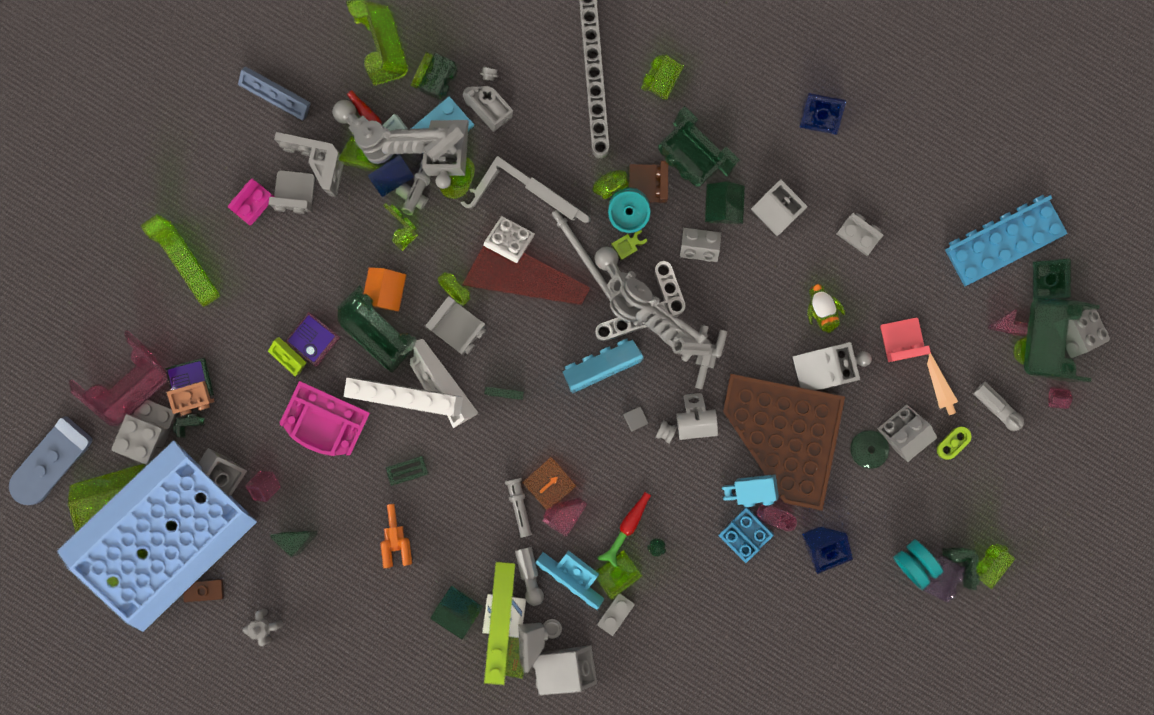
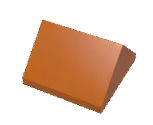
[361,268,406,312]

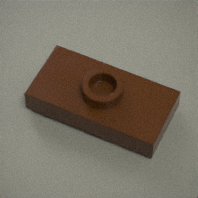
[183,579,224,602]

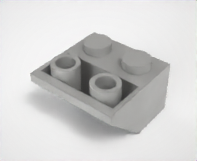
[751,180,808,236]
[877,404,937,462]

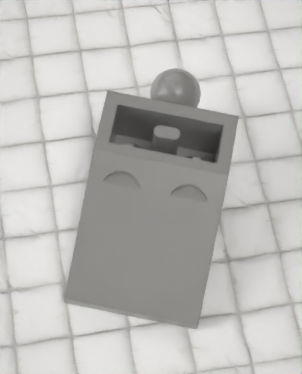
[422,120,469,189]
[792,342,872,391]

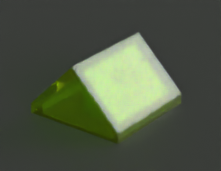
[339,136,383,174]
[596,550,642,600]

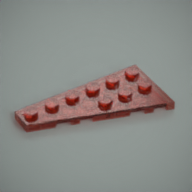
[462,246,590,305]

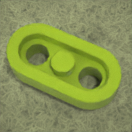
[937,427,971,460]

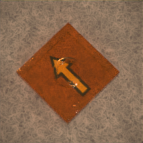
[522,457,576,511]

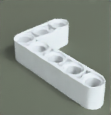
[595,261,685,342]

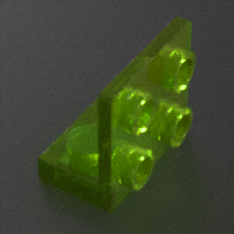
[383,203,418,251]
[972,544,1015,589]

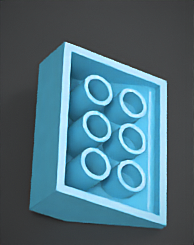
[563,339,643,393]

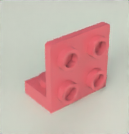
[880,318,931,362]

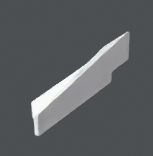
[410,339,478,428]

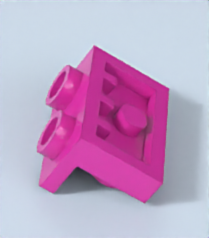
[228,178,274,226]

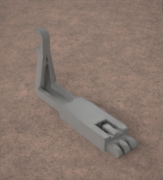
[461,156,590,223]

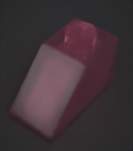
[543,498,587,537]

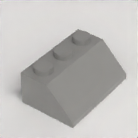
[195,448,247,503]

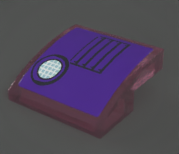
[285,312,340,367]

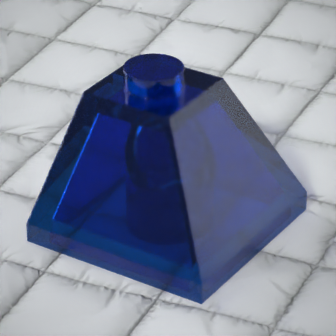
[802,527,853,574]

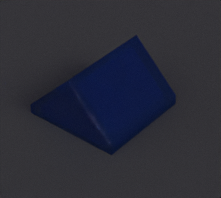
[800,93,846,134]
[368,155,414,197]

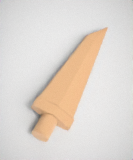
[927,353,958,416]

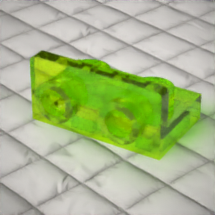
[641,55,684,100]

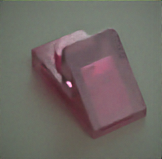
[988,309,1033,337]

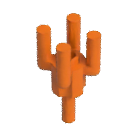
[381,504,412,568]

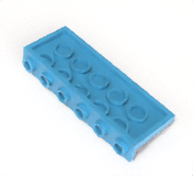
[945,195,1068,287]

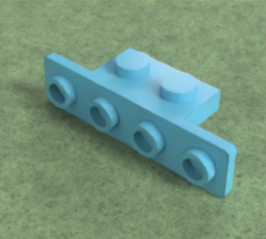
[535,550,604,610]

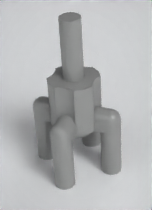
[695,325,727,389]
[243,608,283,646]

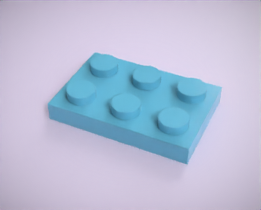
[411,96,474,131]

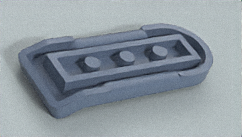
[9,416,92,505]

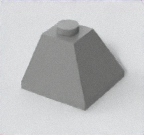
[518,623,548,673]

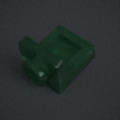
[174,414,204,438]

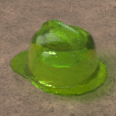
[440,157,475,199]

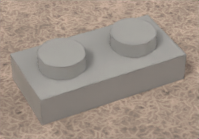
[597,593,635,636]

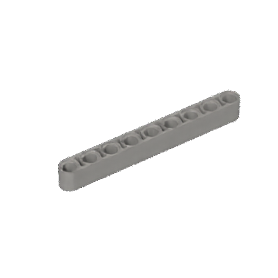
[579,0,609,158]

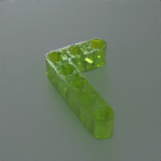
[141,214,220,307]

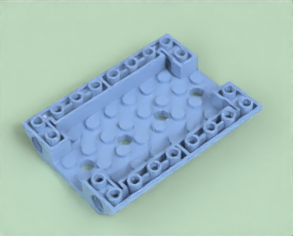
[57,441,257,632]

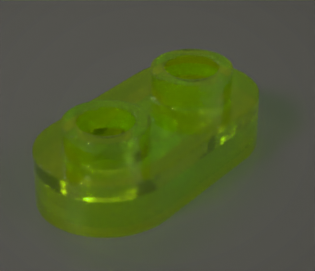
[438,272,470,306]

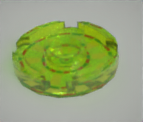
[410,52,433,89]

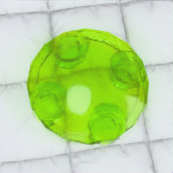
[592,170,629,199]

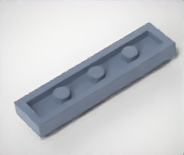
[238,66,310,121]

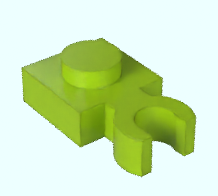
[611,230,647,261]

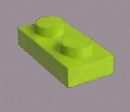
[268,337,307,377]

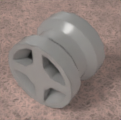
[656,420,677,444]

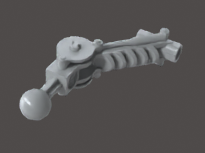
[332,100,464,164]
[594,246,711,362]

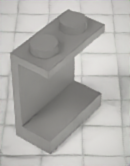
[425,296,486,355]

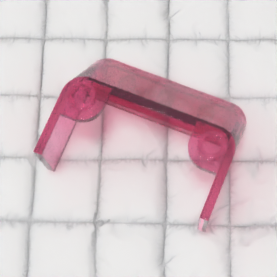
[69,330,167,426]

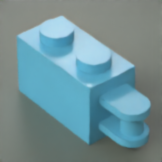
[722,474,779,507]

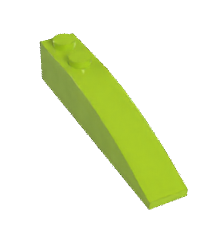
[484,562,515,685]

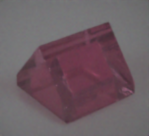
[1048,388,1073,409]

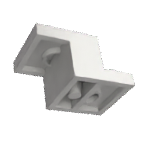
[111,397,177,465]

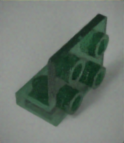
[943,548,979,590]

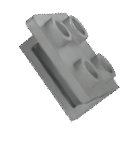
[269,171,315,214]
[1054,306,1110,358]

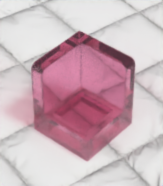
[246,471,281,502]

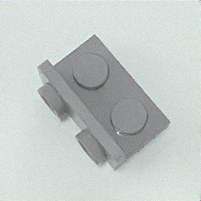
[836,213,883,256]

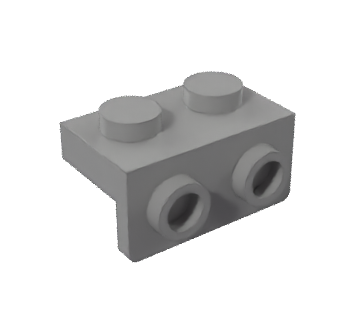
[680,228,721,262]

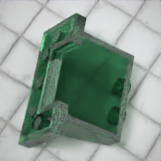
[658,106,740,187]

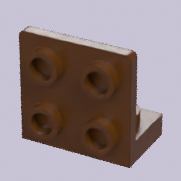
[629,161,668,203]

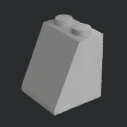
[533,645,597,695]

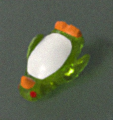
[807,284,845,333]

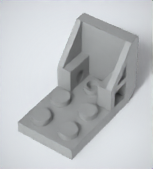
[274,132,345,197]

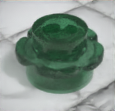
[647,539,666,556]

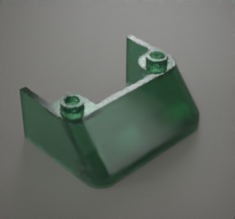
[337,286,416,373]
[1024,298,1099,382]

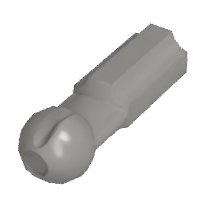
[973,382,1024,431]
[515,547,544,606]

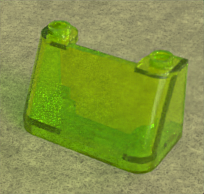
[346,0,408,86]

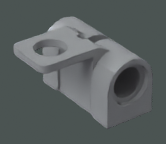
[676,393,718,440]

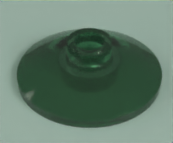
[850,430,889,469]

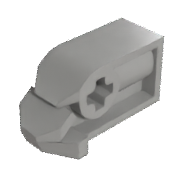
[463,86,513,132]

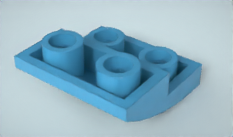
[718,507,774,563]

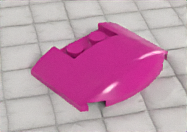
[280,381,370,456]

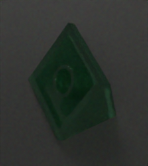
[705,181,745,224]
[1033,259,1071,301]
[271,531,318,557]
[430,586,483,640]

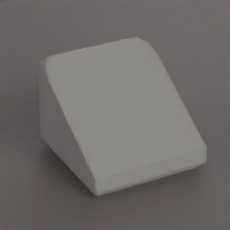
[623,407,648,432]

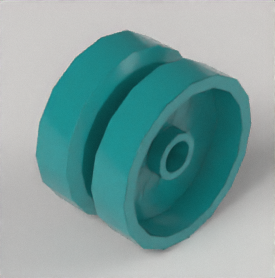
[608,187,651,233]
[893,539,943,590]

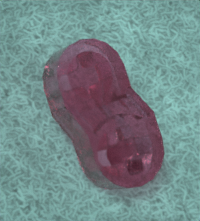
[757,505,797,532]

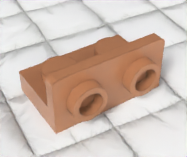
[166,381,215,416]

